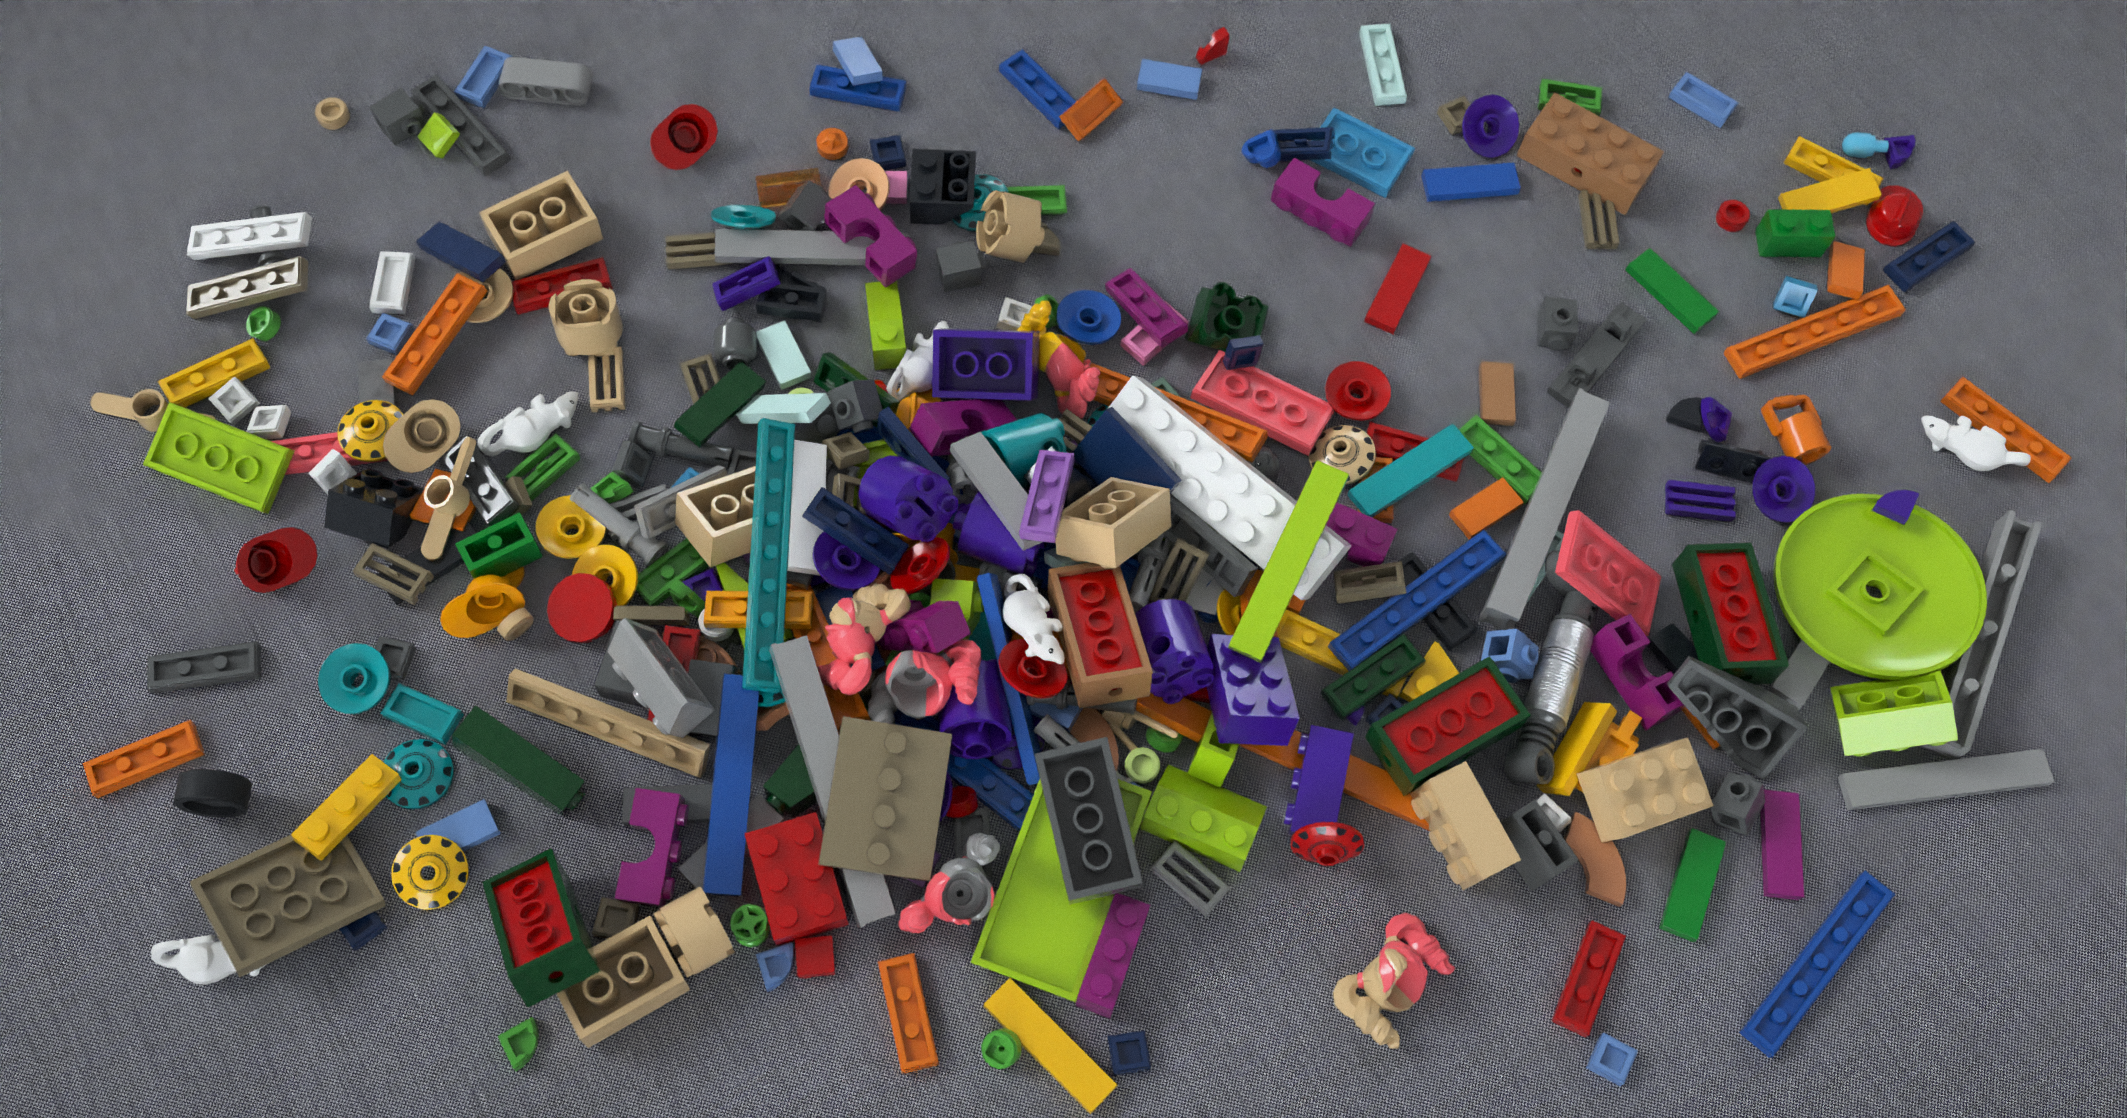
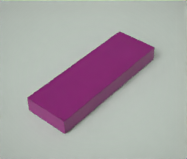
[1105,267,1188,348]
[1760,789,1804,900]

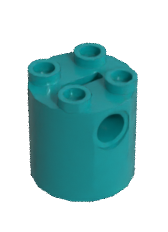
[981,413,1067,489]

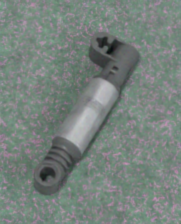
[1504,550,1598,784]

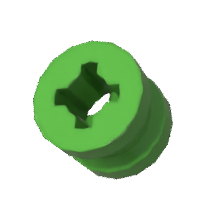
[730,904,770,948]

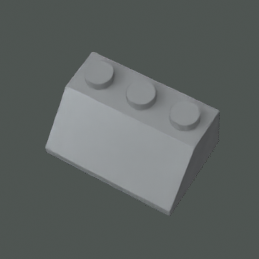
[607,618,715,738]

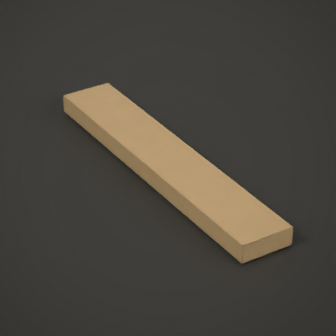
[506,668,710,778]

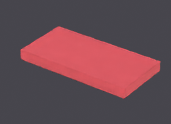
[1190,350,1335,456]
[1555,510,1661,636]

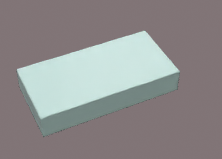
[756,320,812,390]

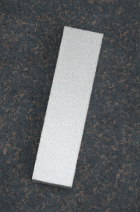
[187,212,312,260]
[787,440,827,576]

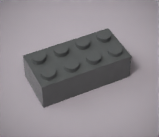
[1035,737,1143,905]

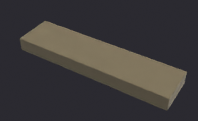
[186,256,308,319]

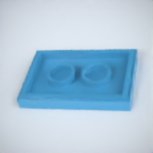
[1311,107,1415,198]

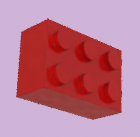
[744,812,849,947]

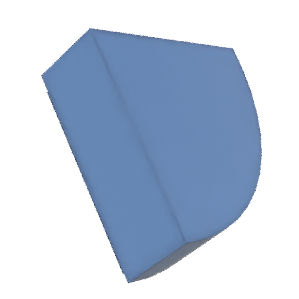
[756,942,794,992]

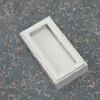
[369,251,416,315]

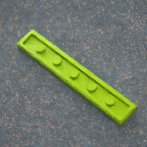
[1228,460,1349,663]

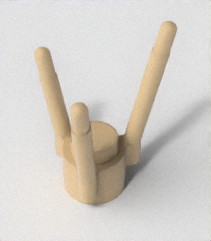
[1102,710,1178,751]

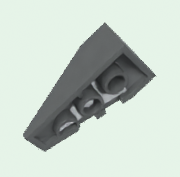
[1667,656,1808,780]

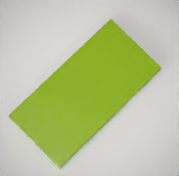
[971,779,1152,1003]

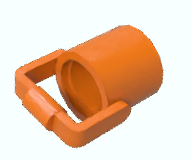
[1761,395,1831,465]

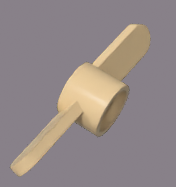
[90,389,216,432]
[421,437,476,561]

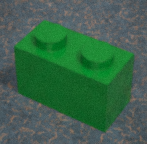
[1755,209,1835,257]
[455,512,543,579]

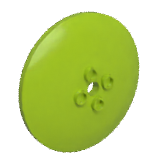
[1773,493,1987,680]

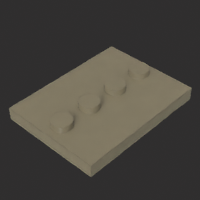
[818,716,952,882]
[189,835,385,978]

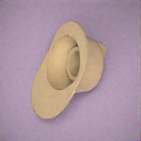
[383,399,461,473]

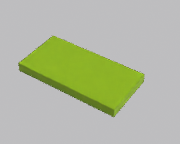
[143,402,295,514]

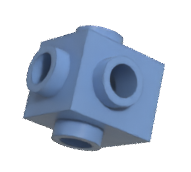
[1481,629,1539,683]

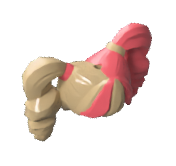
[817,583,911,695]
[1332,913,1455,1049]

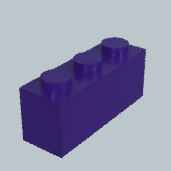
[1283,725,1354,835]

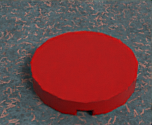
[547,573,617,644]

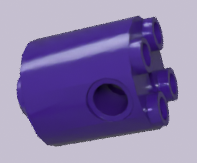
[859,456,958,542]
[953,491,1048,578]
[1135,599,1214,704]
[938,659,1012,759]

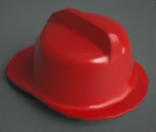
[650,104,718,170]
[1866,185,1923,247]
[234,527,318,593]

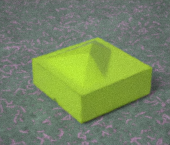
[417,112,460,159]

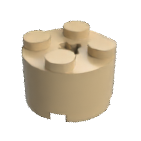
[976,191,1045,263]
[549,279,623,356]
[653,887,735,978]

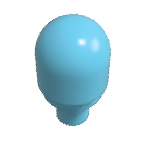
[1842,132,1889,158]

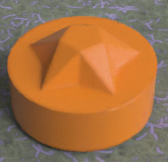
[816,128,848,160]

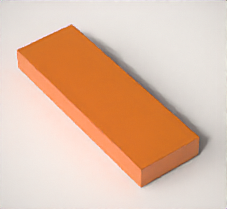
[83,720,205,798]
[878,953,939,1074]

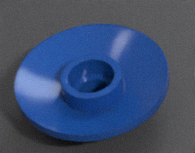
[1056,290,1121,345]

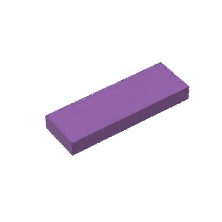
[1019,450,1074,543]

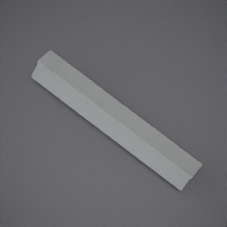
[1479,388,1610,630]
[1921,510,2042,760]
[769,636,896,929]

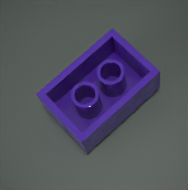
[932,328,1039,401]
[1207,634,1300,746]

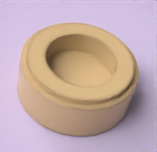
[315,97,350,130]
[497,608,534,641]

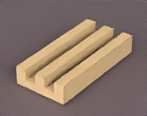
[588,346,625,412]

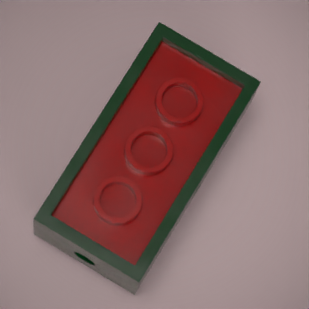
[1672,542,1789,685]
[1365,656,1531,796]
[482,848,600,1008]

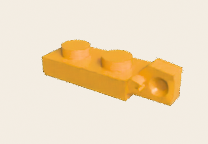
[1575,710,1642,793]

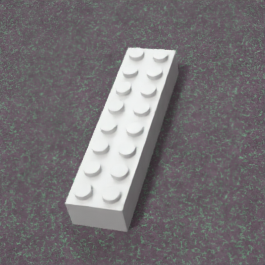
[1108,375,1352,600]

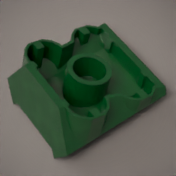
[1184,282,1269,352]

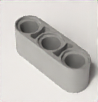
[498,57,594,106]

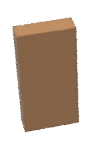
[1479,361,1516,426]

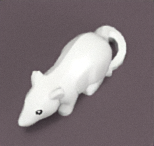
[886,321,949,401]
[477,391,578,456]
[1921,415,2031,471]
[1002,574,1065,664]
[151,935,269,985]

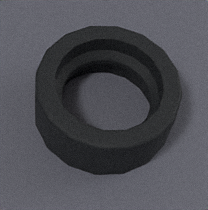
[173,769,252,817]

